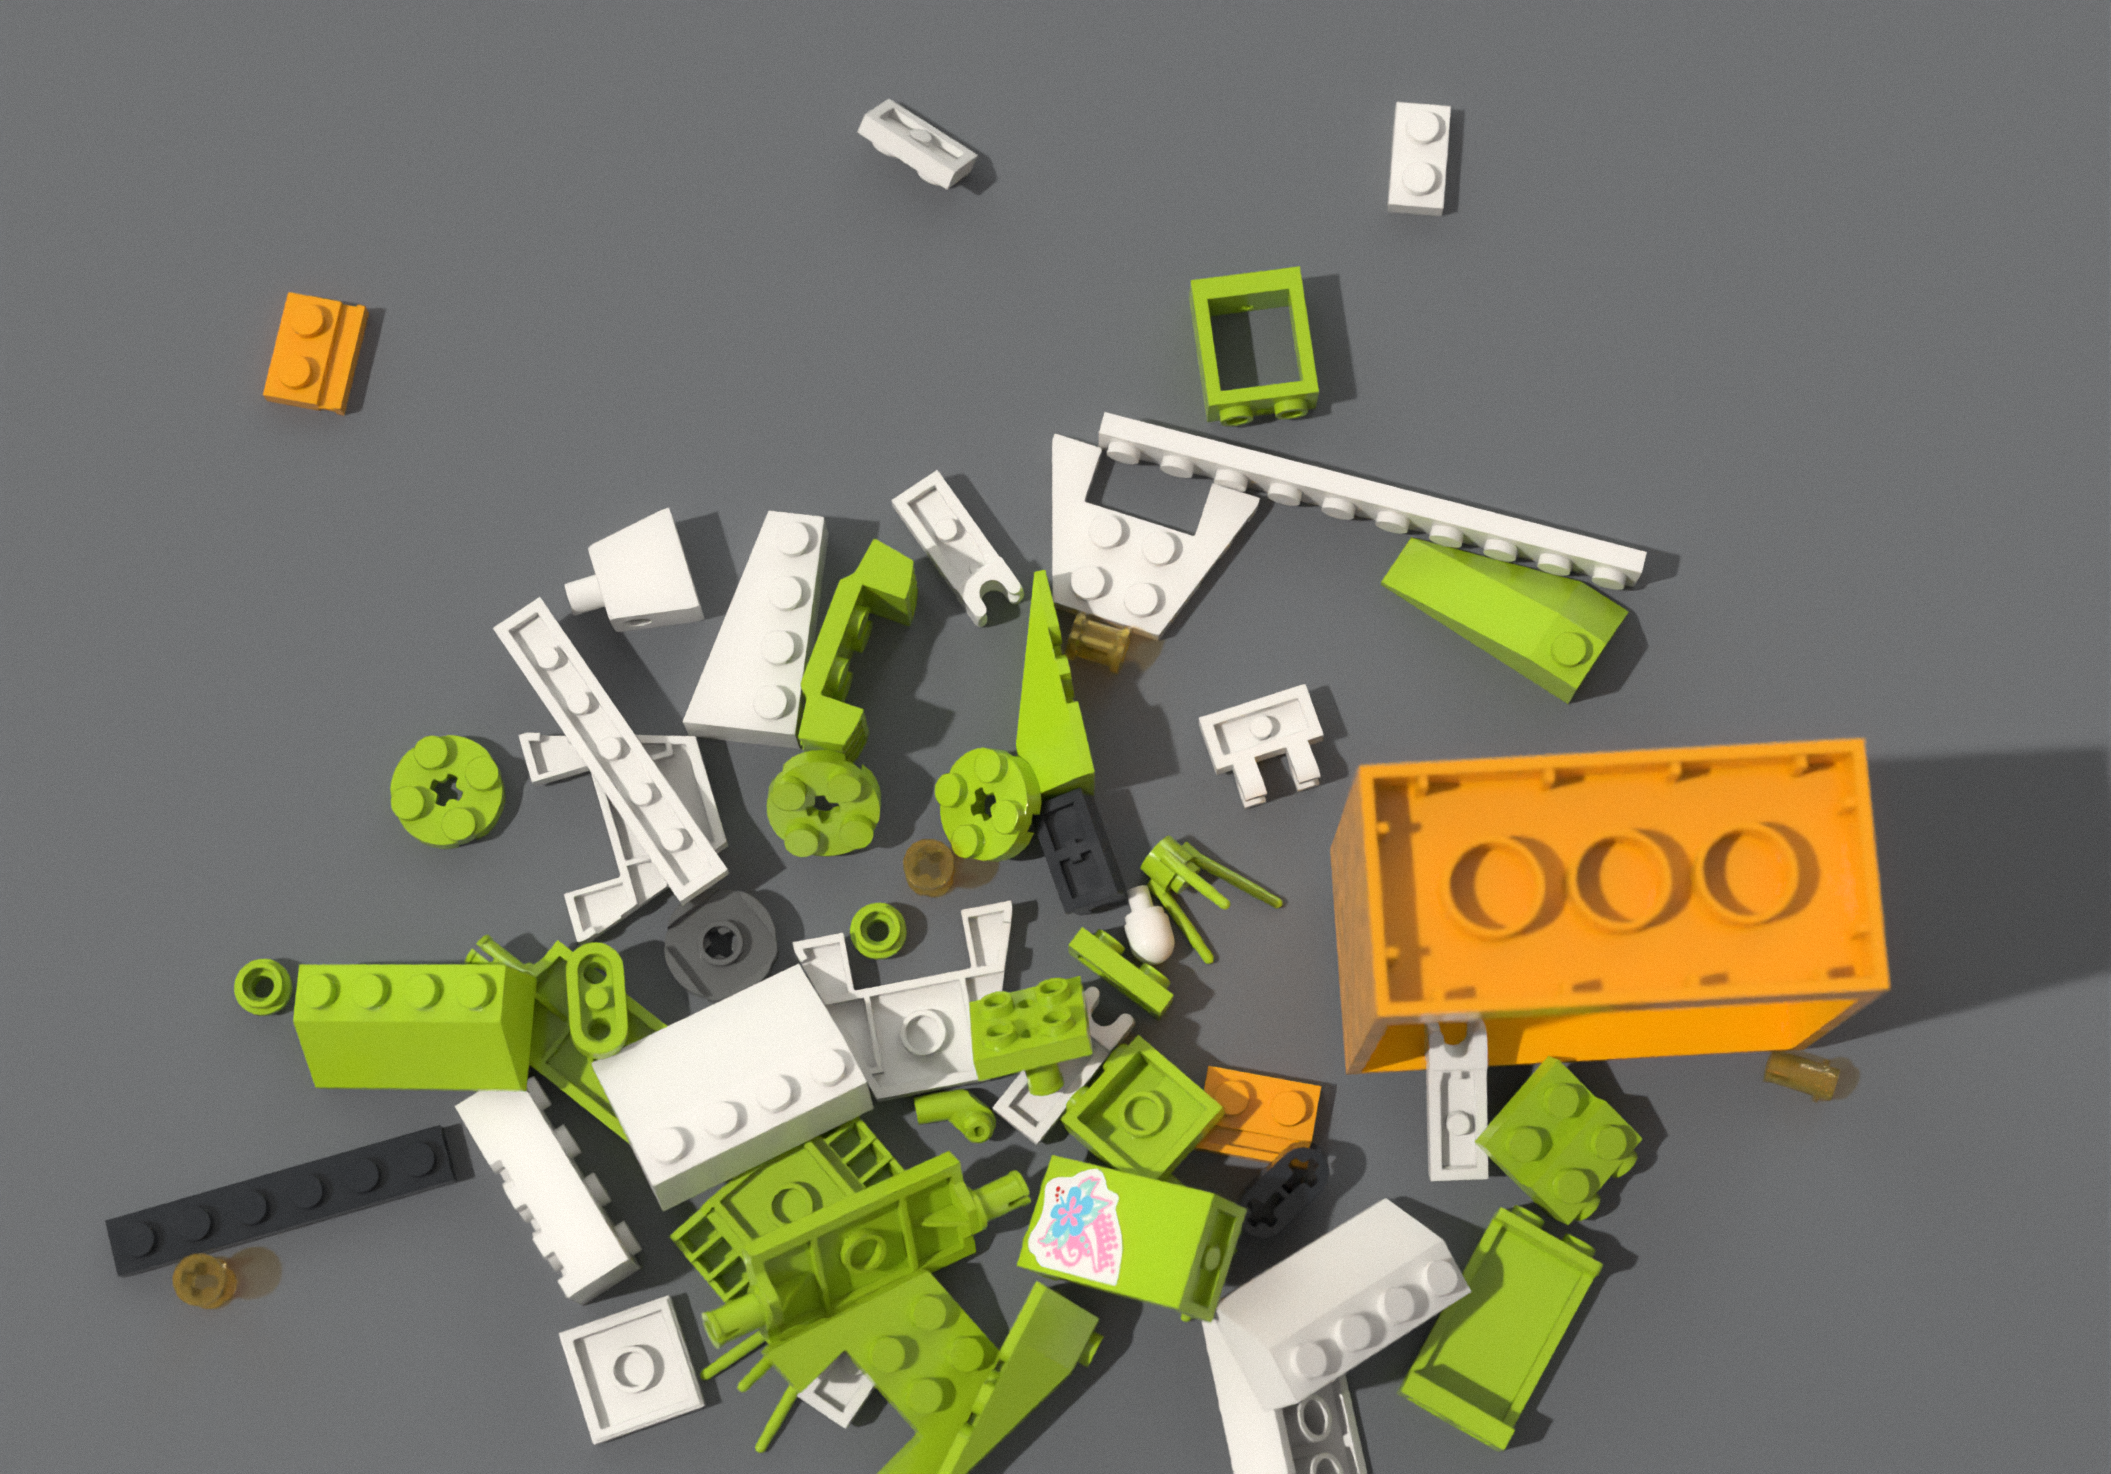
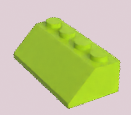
[293,964,537,1092]

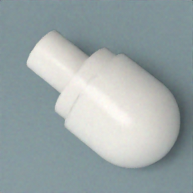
[1124,885,1175,965]

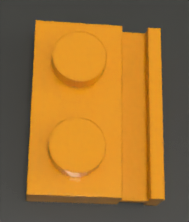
[263,292,369,415]
[1193,1066,1321,1170]

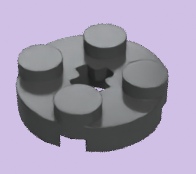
[664,888,779,1003]

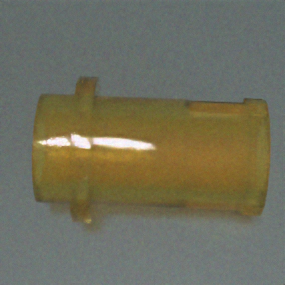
[1762,1051,1840,1103]

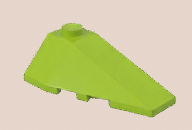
[1380,537,1629,704]
[1016,570,1095,802]
[938,1281,1104,1474]

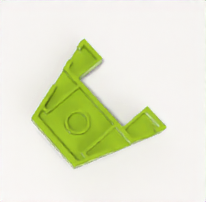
[760,1268,1001,1474]

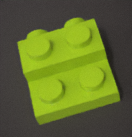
[1061,1035,1226,1182]
[1474,1056,1643,1226]

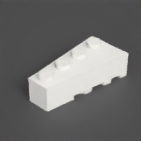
[683,511,829,749]
[455,1076,642,1306]

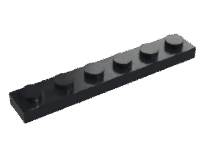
[105,1125,457,1278]

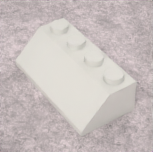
[1213,1198,1471,1412]
[1201,1319,1367,1474]

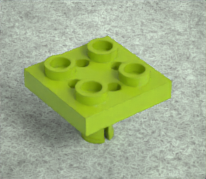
[969,976,1093,1096]

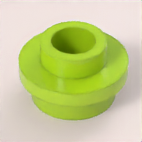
[850,903,907,960]
[234,959,293,1016]

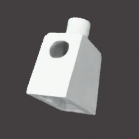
[564,508,705,632]

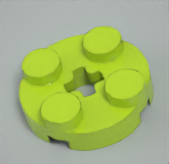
[390,735,506,849]
[935,748,1042,862]
[767,750,881,857]

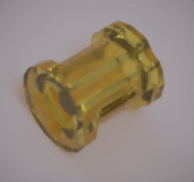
[1065,611,1133,675]
[903,839,955,898]
[173,1253,237,1310]

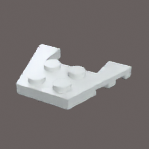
[1052,434,1260,641]
[518,733,728,946]
[793,901,1013,1102]

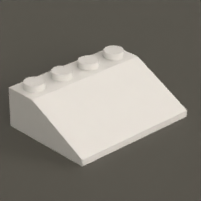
[591,964,874,1211]

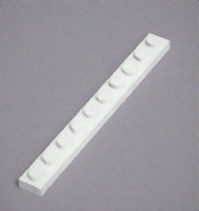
[1099,412,1647,590]

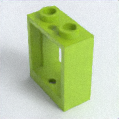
[1189,266,1319,426]

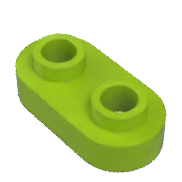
[566,942,628,1060]

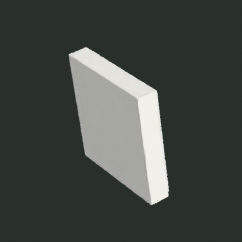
[559,1295,706,1445]

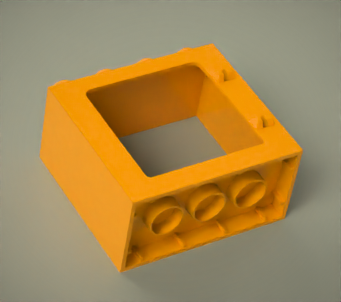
[1330,738,1889,1075]

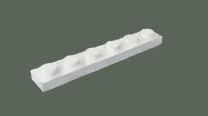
[493,597,730,906]

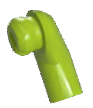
[914,1089,996,1143]

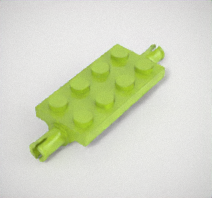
[465,934,668,1144]
[702,1151,1031,1349]

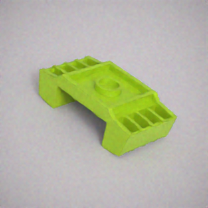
[798,539,918,764]
[669,1116,905,1304]

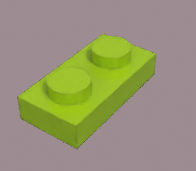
[1068,927,1174,1021]

